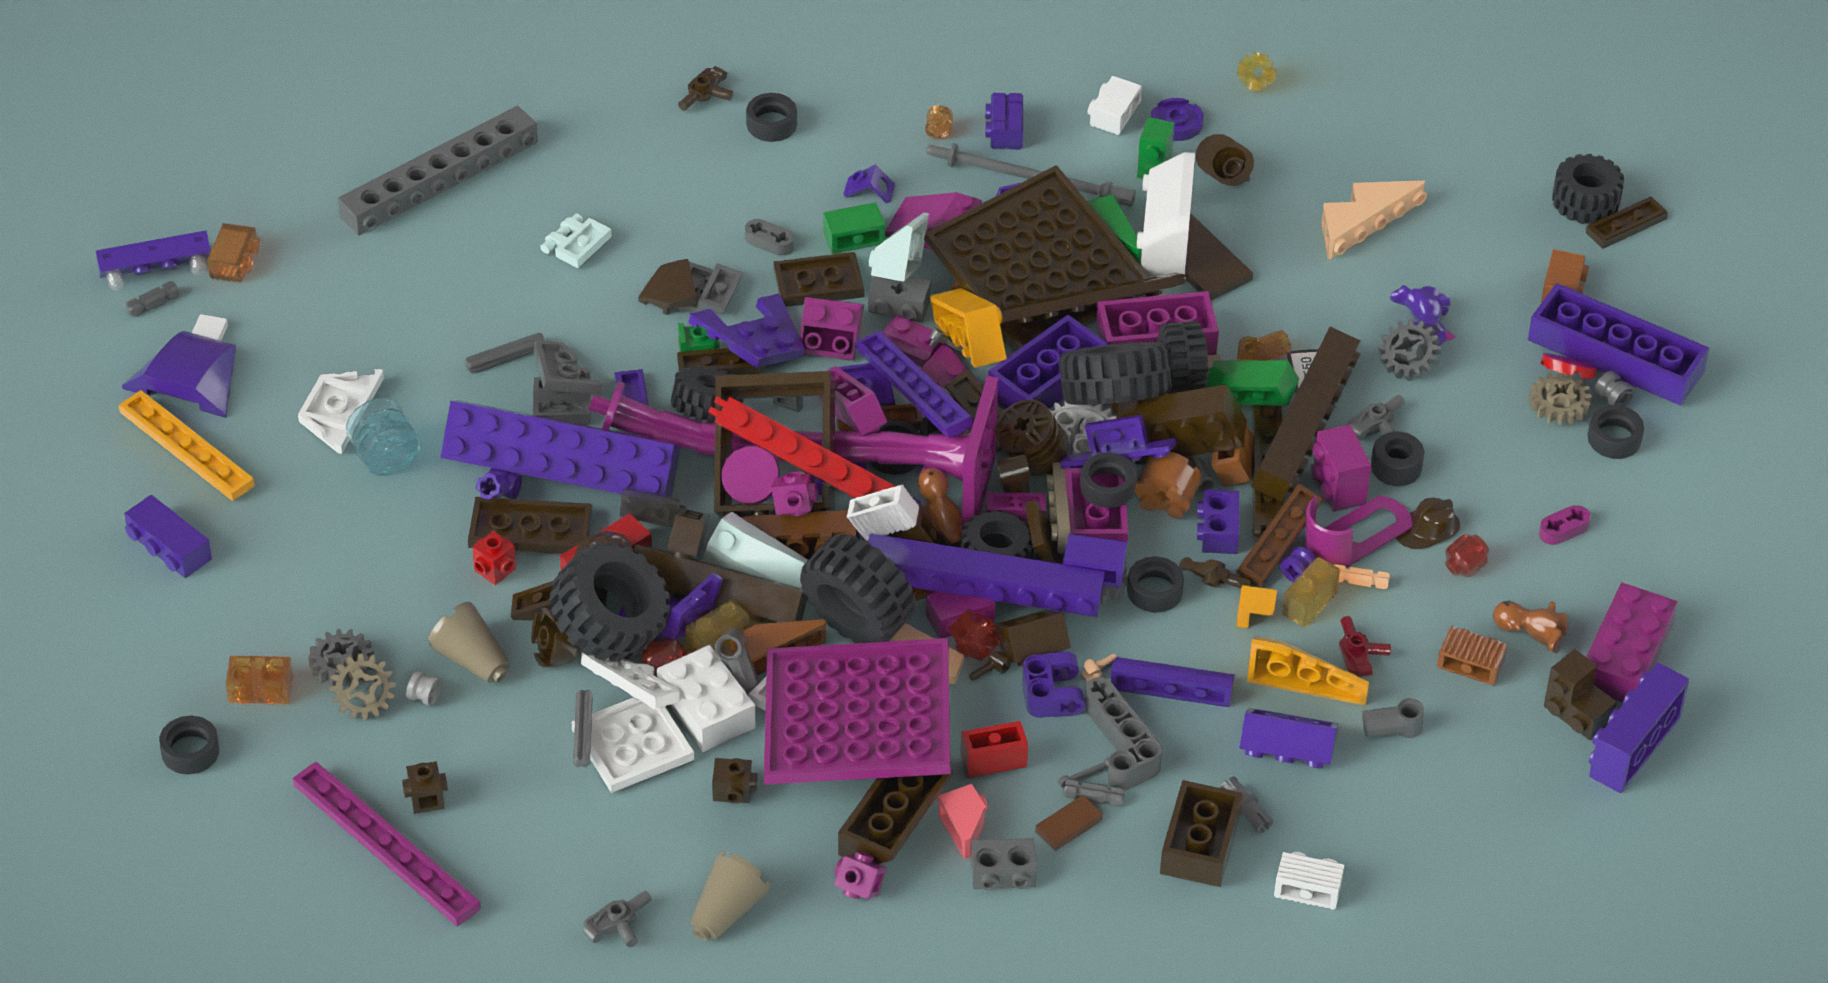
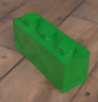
[1205,360,1299,406]

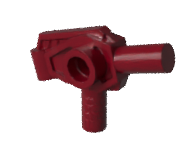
[1339,616,1391,677]

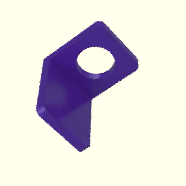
[843,164,895,203]

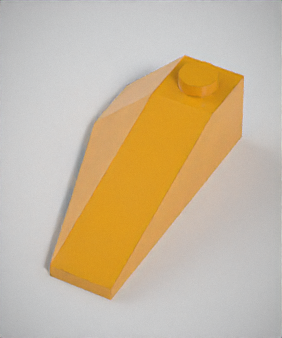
[1247,636,1369,705]

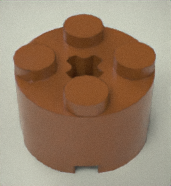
[1135,452,1202,519]

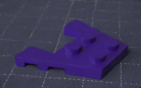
[688,294,804,368]

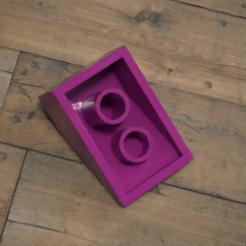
[885,192,982,250]

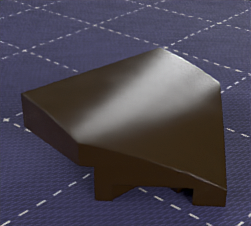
[638,259,697,315]

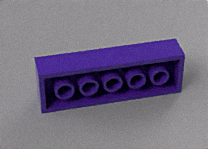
[1528,283,1709,406]

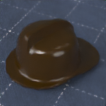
[1196,134,1254,186]
[1396,497,1460,549]

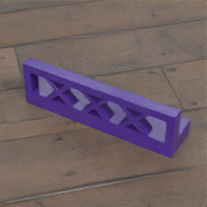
[1111,657,1235,707]

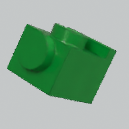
[678,323,720,352]

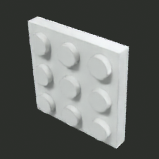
[571,697,694,793]

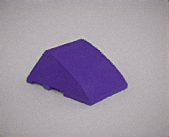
[122,331,236,418]

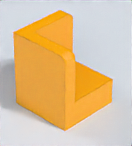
[1236,585,1277,628]

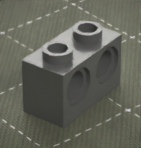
[971,838,1037,890]

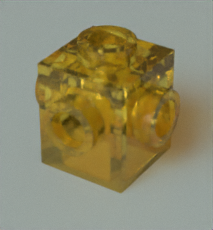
[1237,52,1277,92]

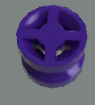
[1281,547,1318,584]

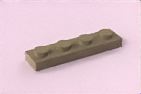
[1047,463,1070,553]

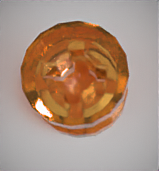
[925,105,953,140]

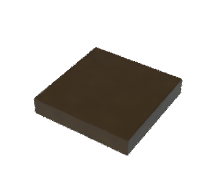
[1025,500,1063,564]

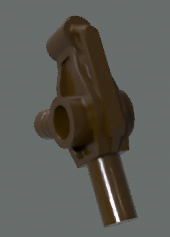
[678,66,733,111]
[1179,557,1251,589]

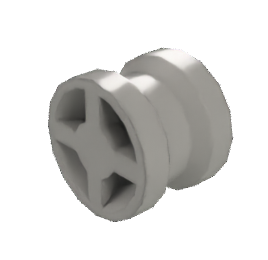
[406,670,442,706]

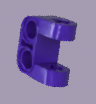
[1022,652,1086,718]

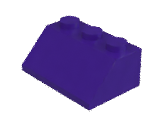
[1239,708,1339,768]

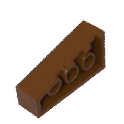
[743,510,860,560]

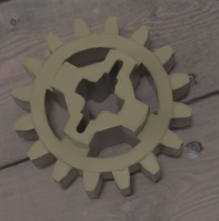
[1528,372,1592,426]
[328,654,396,720]

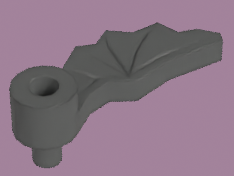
[929,328,964,351]

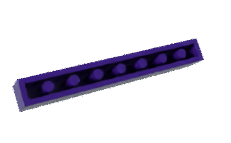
[868,533,1105,617]

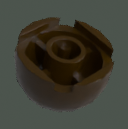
[531,607,581,668]

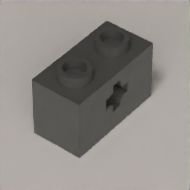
[868,276,931,323]

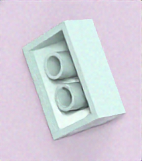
[869,213,929,282]

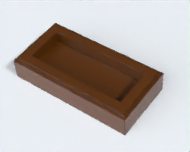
[1035,795,1103,851]

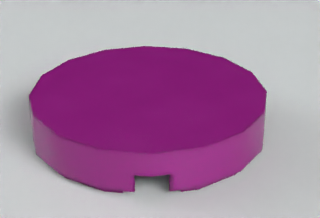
[722,446,780,505]

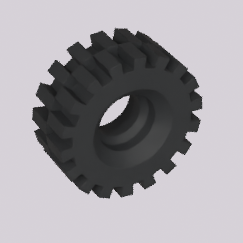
[671,366,744,423]

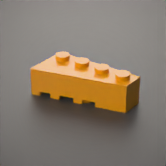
[930,288,1007,368]

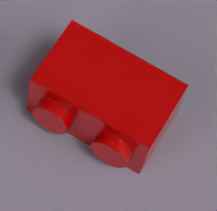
[960,721,1028,778]

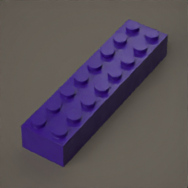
[440,400,681,502]

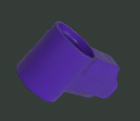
[476,468,522,500]

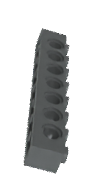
[338,105,538,236]

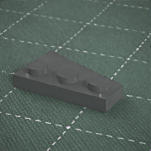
[534,340,602,395]

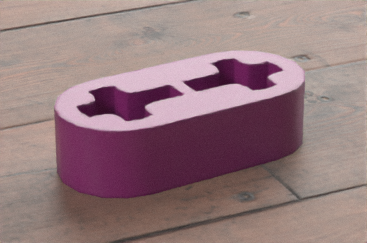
[1539,505,1591,545]

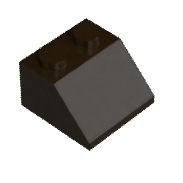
[991,610,1071,666]

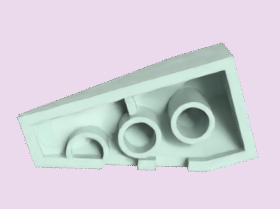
[703,512,808,589]

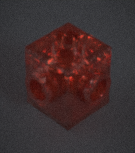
[948,609,1001,661]

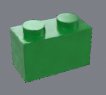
[1137,117,1175,179]
[823,202,885,254]

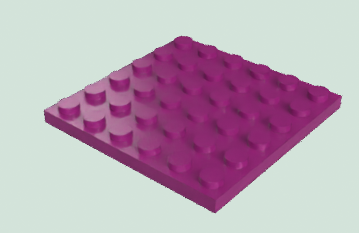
[764,638,951,785]

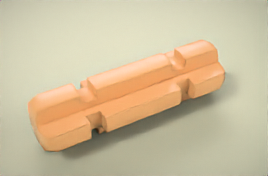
[1331,564,1390,589]

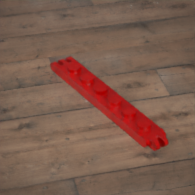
[708,397,896,499]

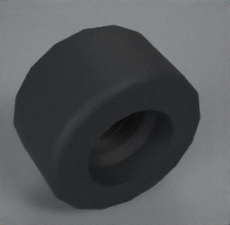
[1371,431,1425,486]

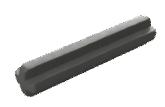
[465,332,545,373]
[573,690,593,767]

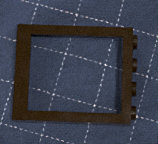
[714,371,835,518]

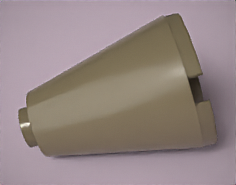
[428,602,510,683]
[690,851,771,941]

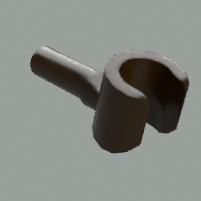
[969,651,1011,681]

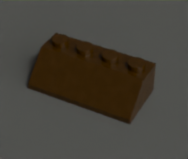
[838,770,953,864]

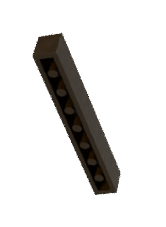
[1251,326,1361,502]

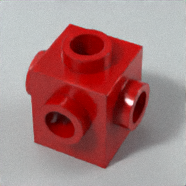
[472,531,516,585]

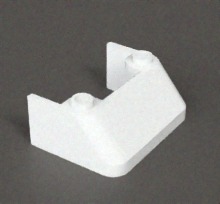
[1137,152,1195,277]

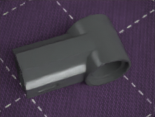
[715,628,759,690]
[1362,698,1424,738]

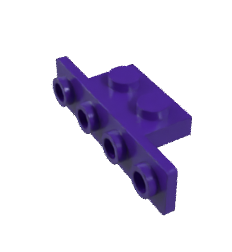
[1060,415,1177,468]

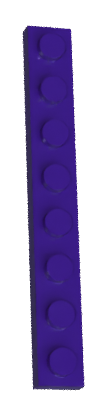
[855,331,973,438]

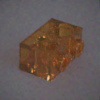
[225,656,293,705]

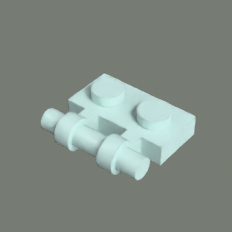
[541,213,612,268]

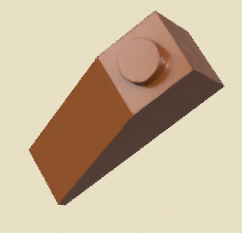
[731,619,826,676]

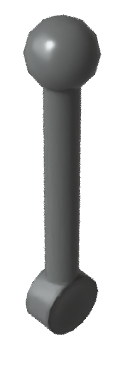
[1058,757,1109,788]

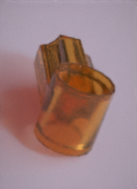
[1236,330,1291,361]

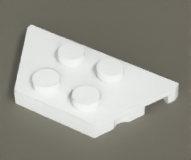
[298,369,384,454]

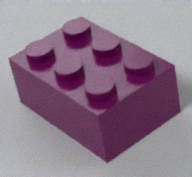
[1065,468,1128,542]

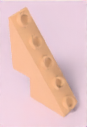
[1321,180,1427,259]

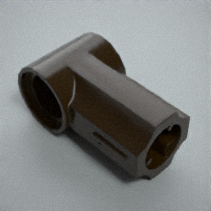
[996,454,1030,493]

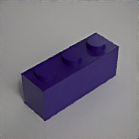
[124,494,212,578]

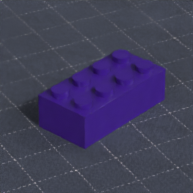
[988,315,1109,409]
[1589,662,1689,793]

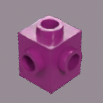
[771,471,818,516]
[834,851,887,899]

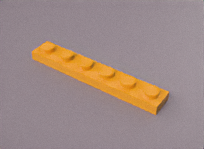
[119,390,255,501]

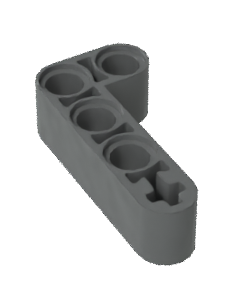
[1085,677,1162,790]

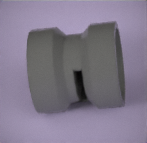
[1595,370,1635,407]

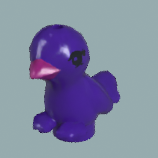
[1390,285,1455,346]

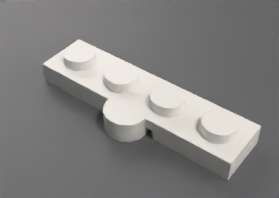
[581,653,680,709]

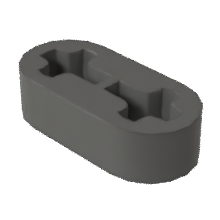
[745,219,793,256]

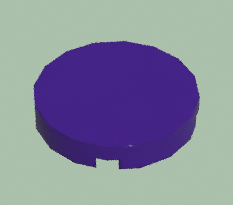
[1151,98,1204,141]

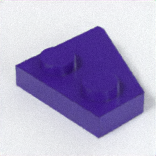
[664,573,723,640]

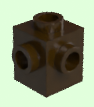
[712,758,758,803]
[402,761,448,814]

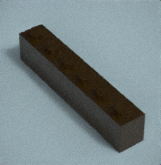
[634,545,807,623]

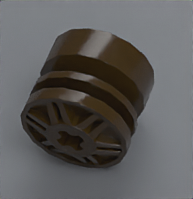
[995,400,1069,476]

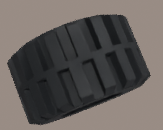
[1552,154,1624,224]
[1157,321,1208,394]
[960,510,1034,559]

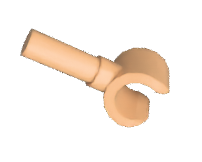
[1082,654,1117,682]

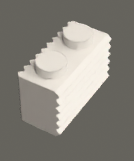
[1088,76,1142,135]
[847,485,919,541]
[1274,852,1345,910]

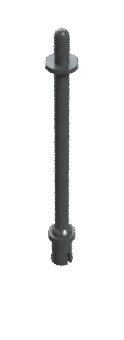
[926,143,1136,207]

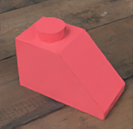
[938,784,988,859]

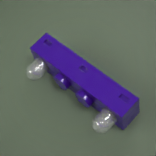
[96,230,211,292]

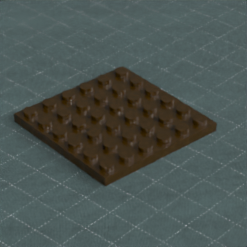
[924,165,1150,352]

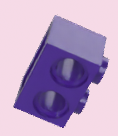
[1197,490,1239,554]

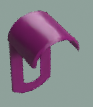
[1305,495,1412,570]

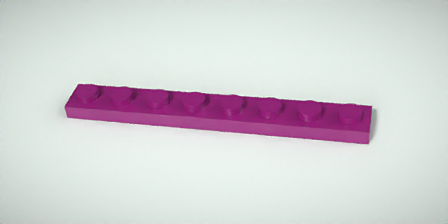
[292,762,481,927]

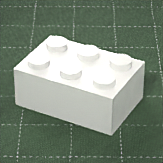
[657,645,756,752]

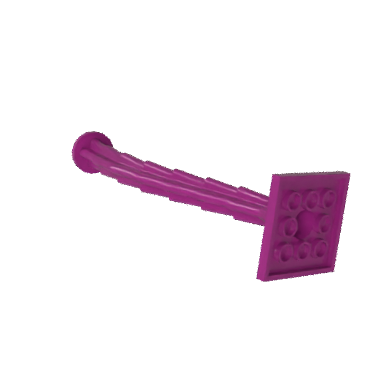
[588,376,998,529]

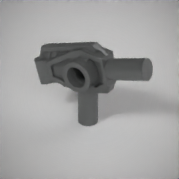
[1348,395,1405,440]
[583,890,652,947]

